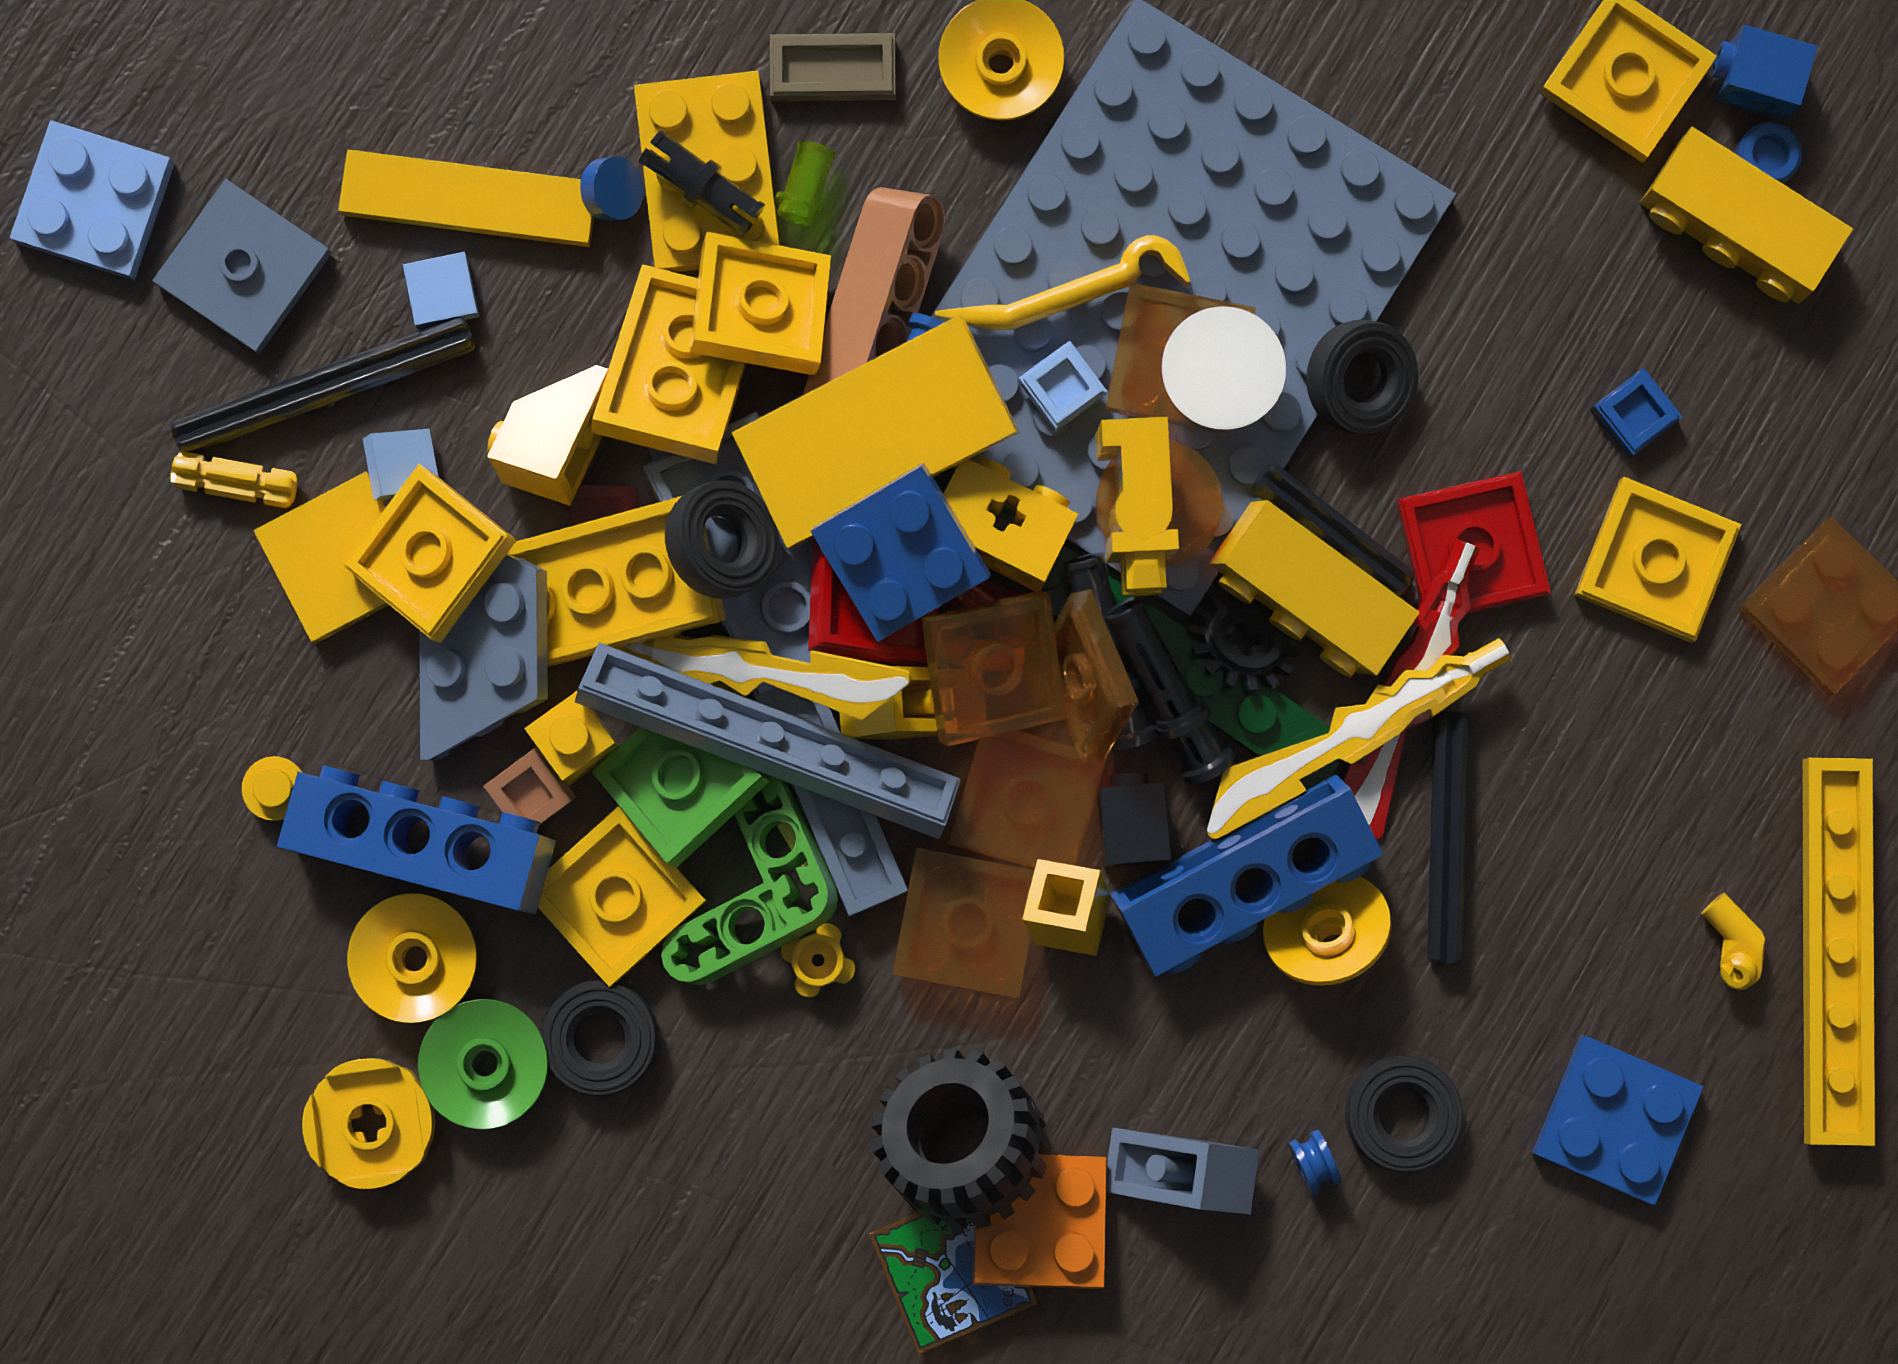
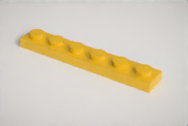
[1802,758,1875,1146]

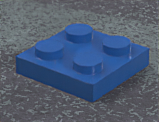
[810,463,991,642]
[1532,1035,1703,1205]

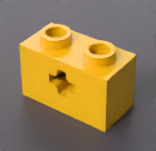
[943,457,1079,594]

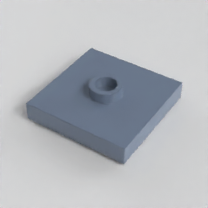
[152,178,332,355]

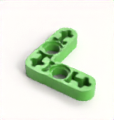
[661,774,838,986]

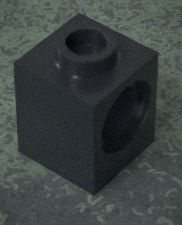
[1097,772,1171,868]

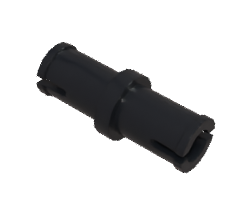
[638,129,765,238]

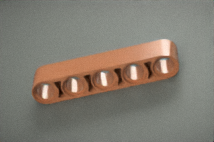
[803,187,945,395]

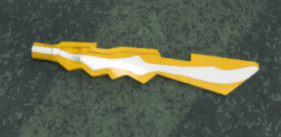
[617,632,912,720]
[1207,638,1511,839]

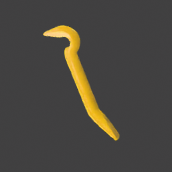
[935,235,1191,330]

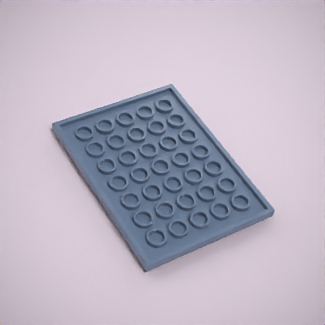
[931,0,1456,619]

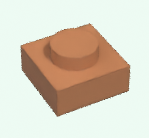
[483,747,577,825]

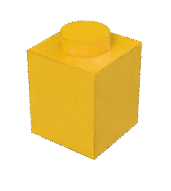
[524,691,619,786]
[1022,859,1111,956]

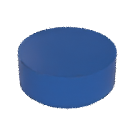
[1735,123,1802,184]
[580,156,644,221]

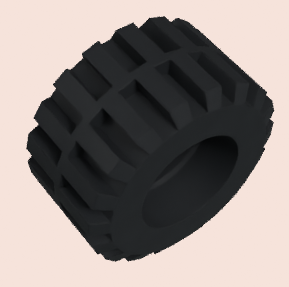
[871,1049,1049,1230]

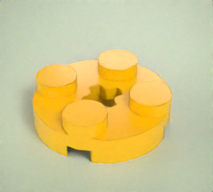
[302,1058,435,1189]

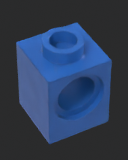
[1711,25,1818,121]

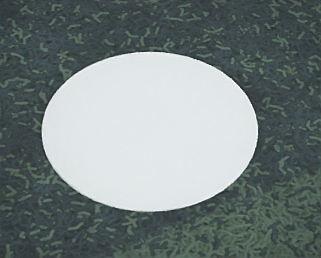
[1162,306,1286,430]

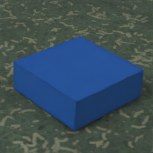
[1590,368,1682,458]

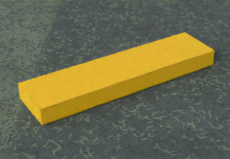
[338,149,594,247]

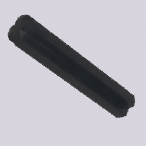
[1252,464,1415,597]

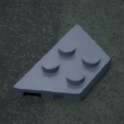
[419,553,548,760]

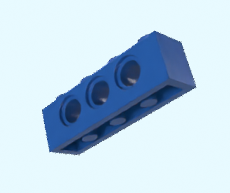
[277,765,556,915]
[1110,774,1384,977]

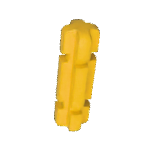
[171,452,298,508]

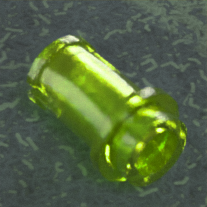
[774,141,836,226]

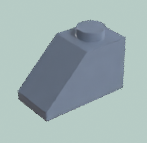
[1106,1128,1259,1215]

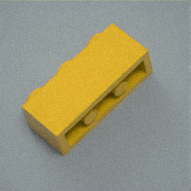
[1639,127,1853,304]
[1208,500,1420,678]

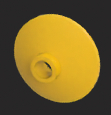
[938,0,1064,120]
[1263,876,1392,985]
[347,893,477,1023]

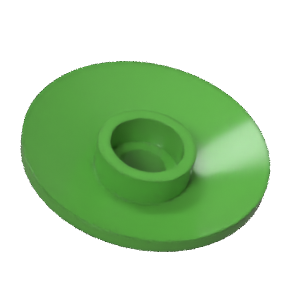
[418,999,548,1129]

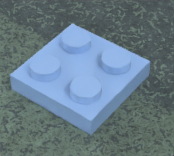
[10,120,175,281]

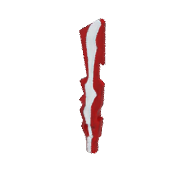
[1314,539,1480,854]

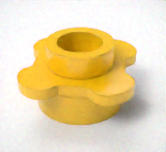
[781,923,855,997]

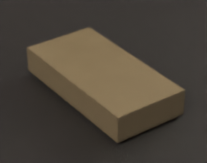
[770,33,896,101]

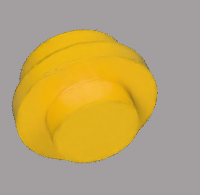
[242,756,303,821]

